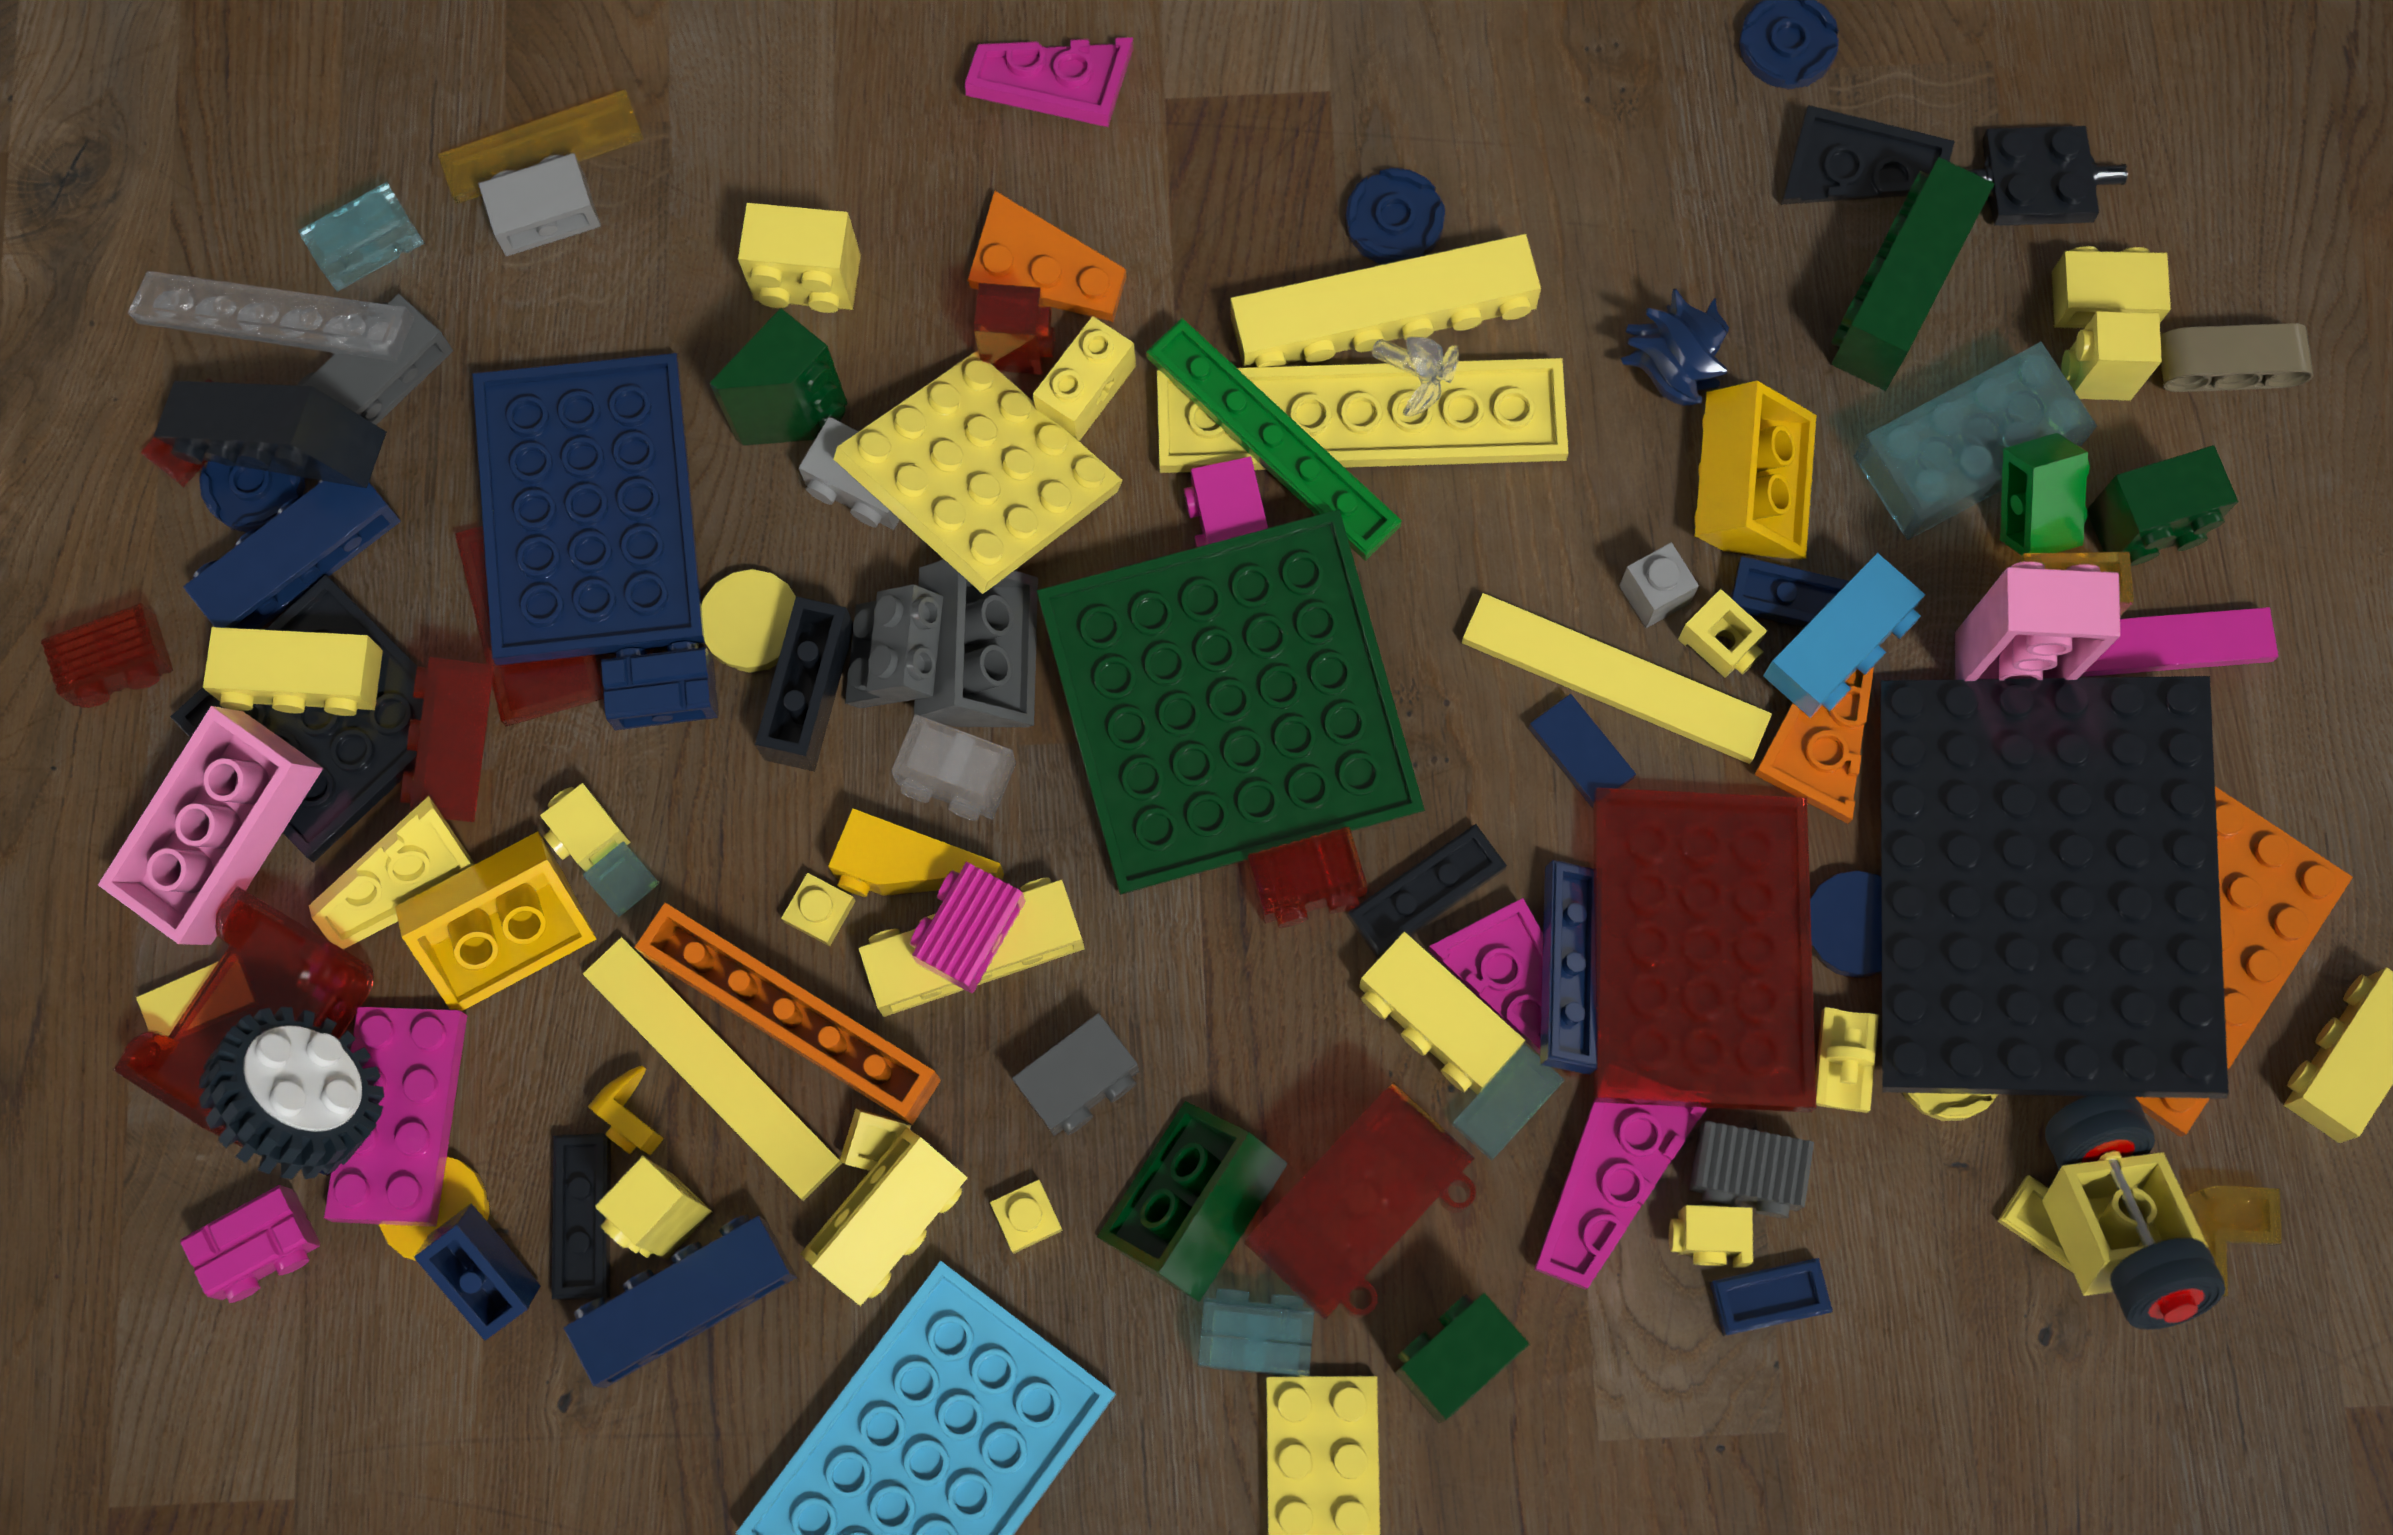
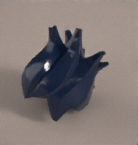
[1621,289,1729,406]

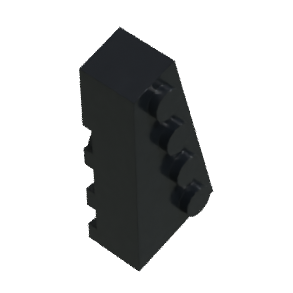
[153,381,387,488]

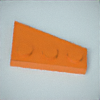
[968,191,1126,322]
[1754,667,1874,824]

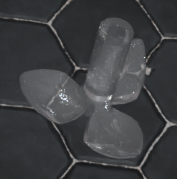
[1372,337,1459,417]

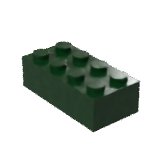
[1830,157,1995,391]

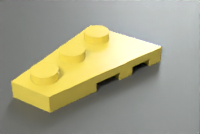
[309,796,475,953]

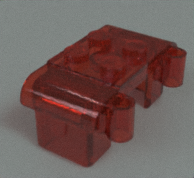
[1244,1083,1476,1320]

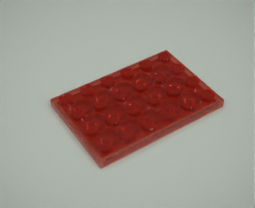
[1593,788,1816,1113]

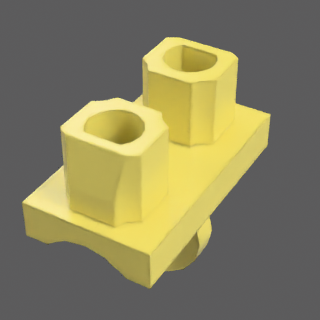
[1813,1007,1879,1113]

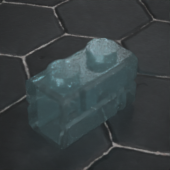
[298,182,424,291]
[1198,1289,1314,1377]

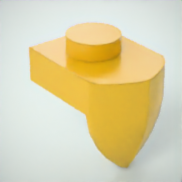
[588,1065,664,1155]

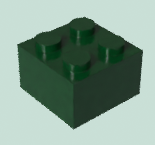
[2087,445,2239,566]
[1395,1292,1530,1424]

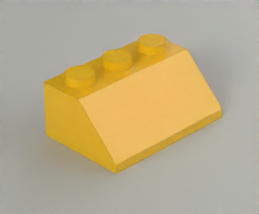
[1694,380,1817,560]
[395,831,596,1011]

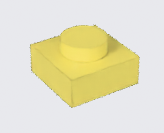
[781,873,856,946]
[840,1109,911,1171]
[990,1180,1063,1254]

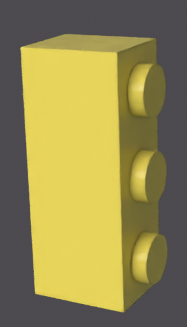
[203,627,383,716]
[1359,932,1525,1095]
[2284,967,2393,1143]
[800,1128,968,1306]
[595,1156,713,1260]

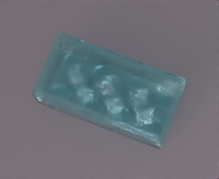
[1853,342,2097,541]

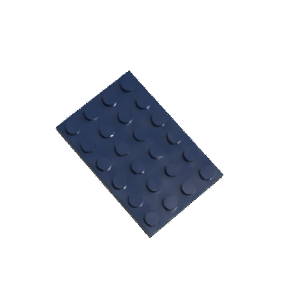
[472,353,705,665]

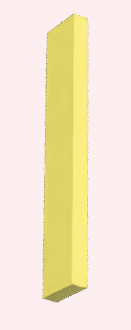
[1462,593,1772,764]
[583,937,842,1201]

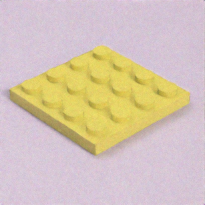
[833,351,1122,594]

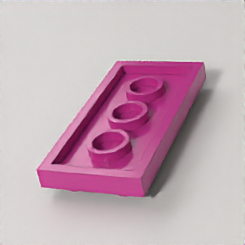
[324,1007,467,1227]

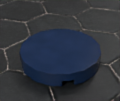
[1739,0,1839,89]
[1345,168,1445,265]
[199,461,306,533]
[1802,871,1882,978]

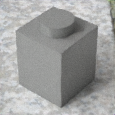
[1619,542,1699,628]

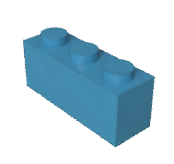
[1763,553,1926,718]

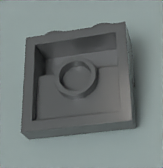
[845,584,943,709]

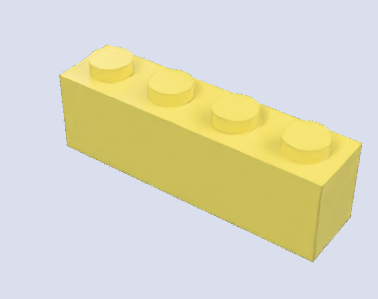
[858,878,1085,1017]

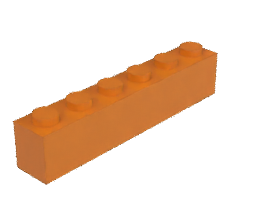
[635,903,941,1126]

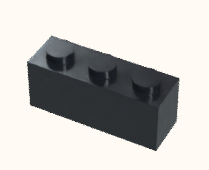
[755,597,853,772]

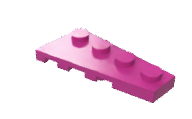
[1534,1065,1710,1290]

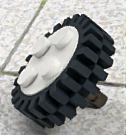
[199,1007,384,1179]

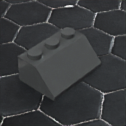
[914,559,1038,728]

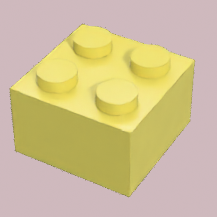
[738,203,861,313]

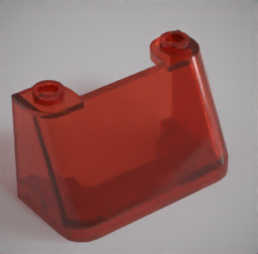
[113,886,374,1147]

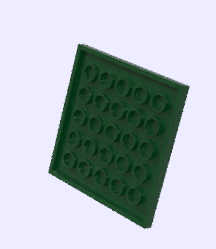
[1037,509,1425,895]

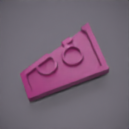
[965,37,1133,127]
[1428,898,1601,1054]

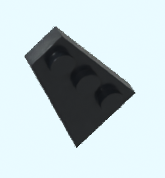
[1781,105,1955,205]

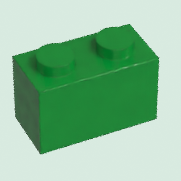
[2000,433,2090,561]

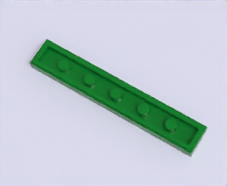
[1146,318,1402,561]

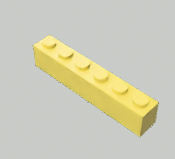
[1231,234,1541,368]

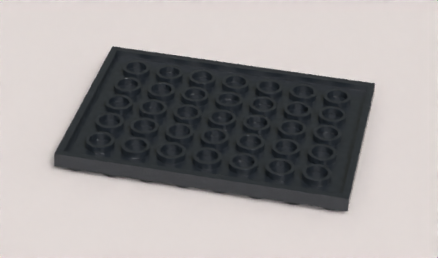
[1881,676,2229,1099]

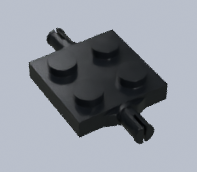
[1966,126,2128,226]

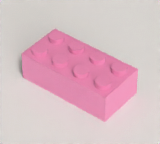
[1955,562,2120,681]
[98,706,323,945]

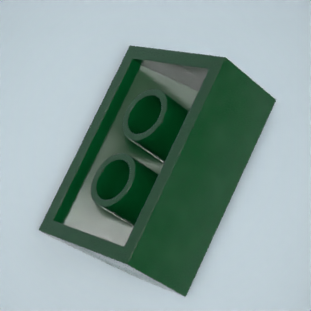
[710,308,848,446]
[1097,1101,1288,1302]

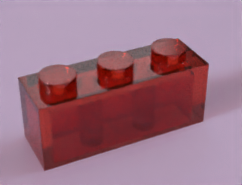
[400,657,494,822]

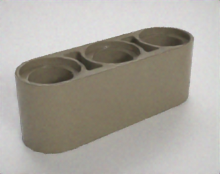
[2160,323,2314,392]

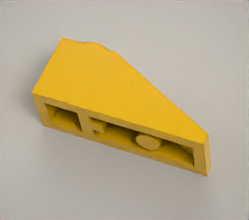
[828,809,1004,897]

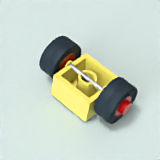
[2042,1096,2225,1330]

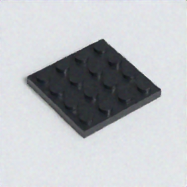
[170,575,468,863]

